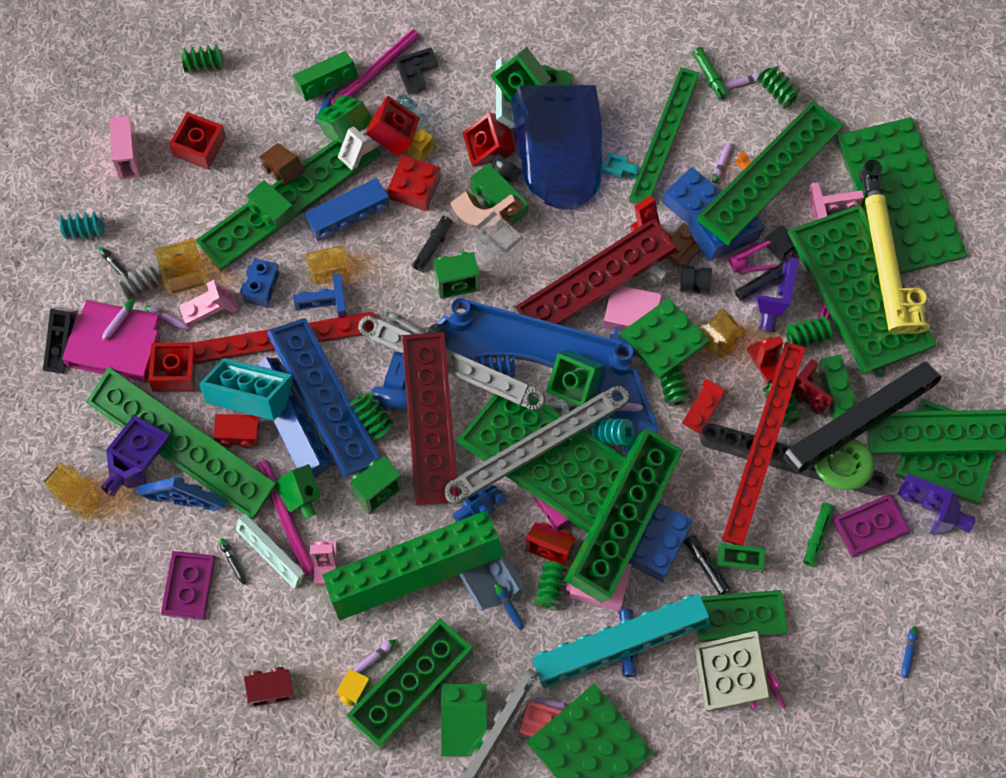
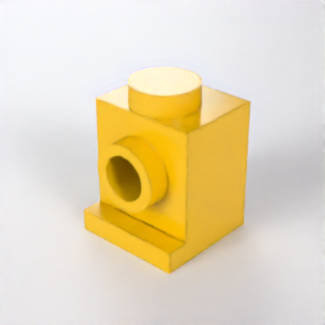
[406,128,434,161]

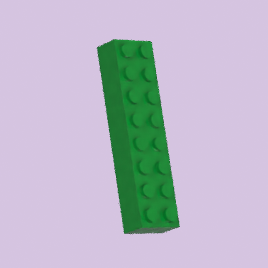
[564,428,684,603]
[322,510,505,621]

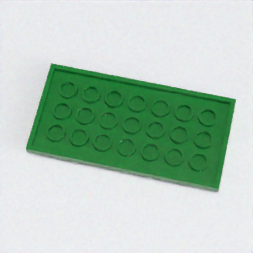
[836,117,967,274]
[787,205,937,375]
[457,394,626,533]

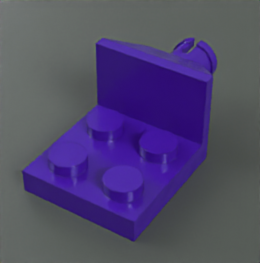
[755,258,799,333]
[100,415,170,497]
[897,474,976,535]

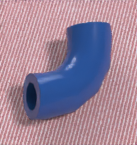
[371,386,407,410]

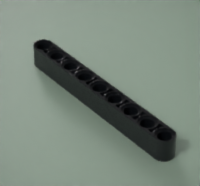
[783,361,942,474]
[700,423,888,496]

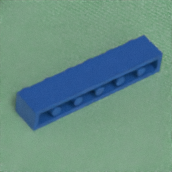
[256,357,333,478]

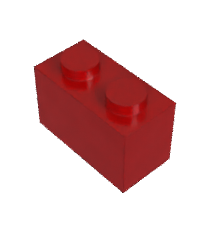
[213,414,260,449]

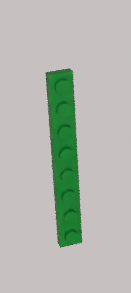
[628,67,699,204]

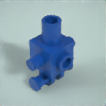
[452,485,507,522]

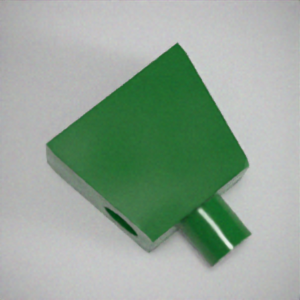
[275,464,320,520]

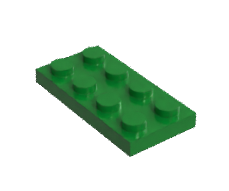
[697,590,788,642]

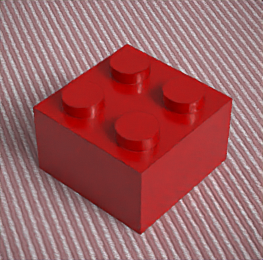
[169,112,226,170]
[388,155,441,211]

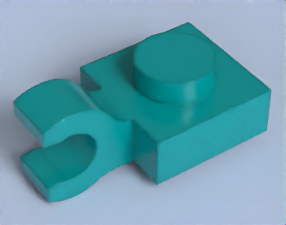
[602,152,639,179]

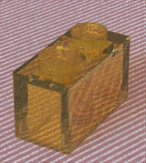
[304,245,351,284]

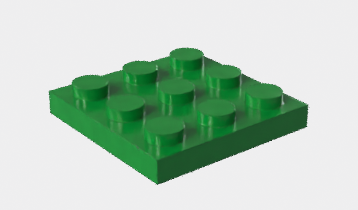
[620,298,710,380]

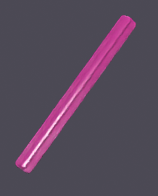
[331,29,419,105]
[257,460,314,576]

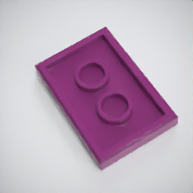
[832,494,910,558]
[161,551,216,620]

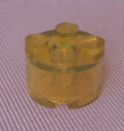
[699,309,746,359]

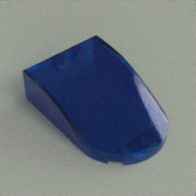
[511,85,602,210]

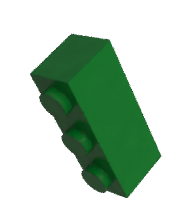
[292,51,359,102]
[470,163,529,227]
[817,354,857,420]

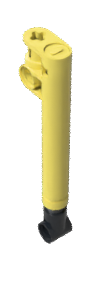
[858,159,930,334]

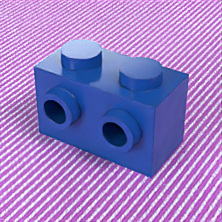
[240,258,280,308]

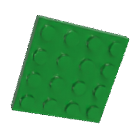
[895,399,995,505]
[526,683,653,778]

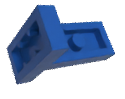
[293,273,347,317]

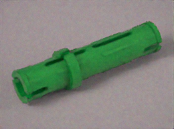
[692,47,730,100]
[803,503,835,567]

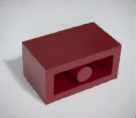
[244,667,294,708]

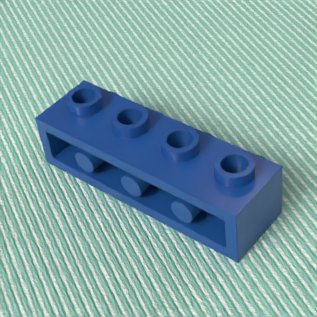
[304,178,389,241]

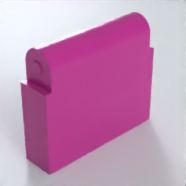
[62,300,161,383]

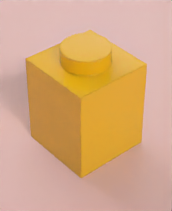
[337,668,370,707]

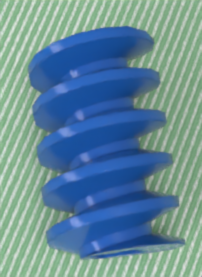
[472,356,515,378]

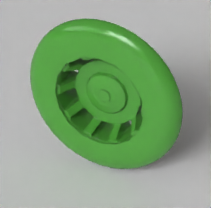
[814,439,874,490]

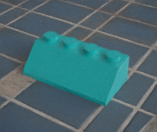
[199,358,293,421]

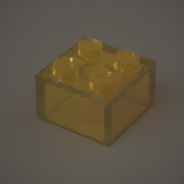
[154,238,208,295]
[43,462,101,520]

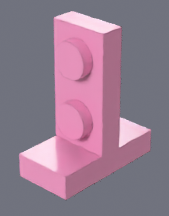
[808,182,864,220]
[180,280,239,326]
[310,541,337,585]

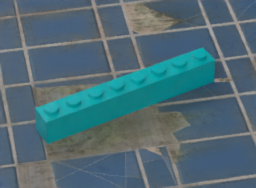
[532,594,711,689]

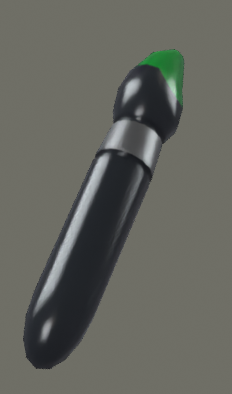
[99,247,128,279]
[220,538,247,585]

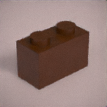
[259,143,305,185]

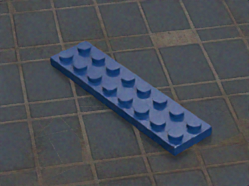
[267,318,381,478]

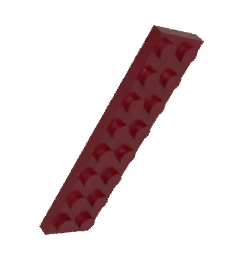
[515,218,677,325]
[401,332,458,506]

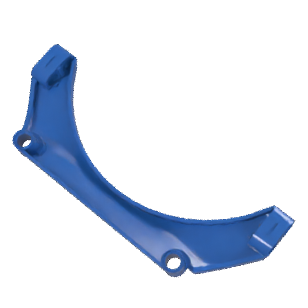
[383,298,659,456]

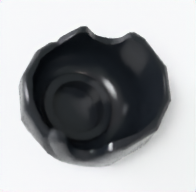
[492,154,523,181]

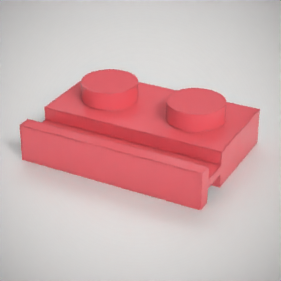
[519,701,562,737]

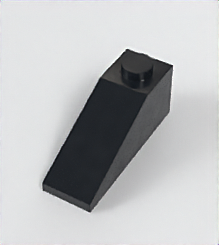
[43,307,78,374]

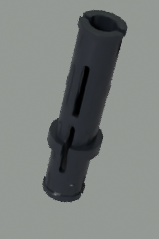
[411,215,453,272]
[734,260,788,302]
[684,534,731,595]

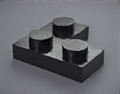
[395,47,438,95]

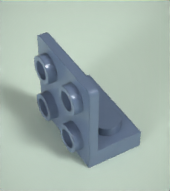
[460,552,525,611]

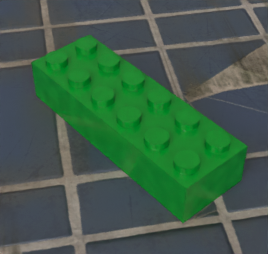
[346,618,473,752]

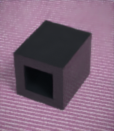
[765,225,797,261]

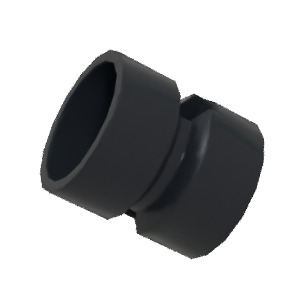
[680,266,712,295]

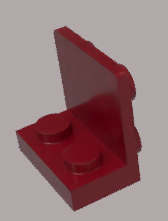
[792,359,834,416]

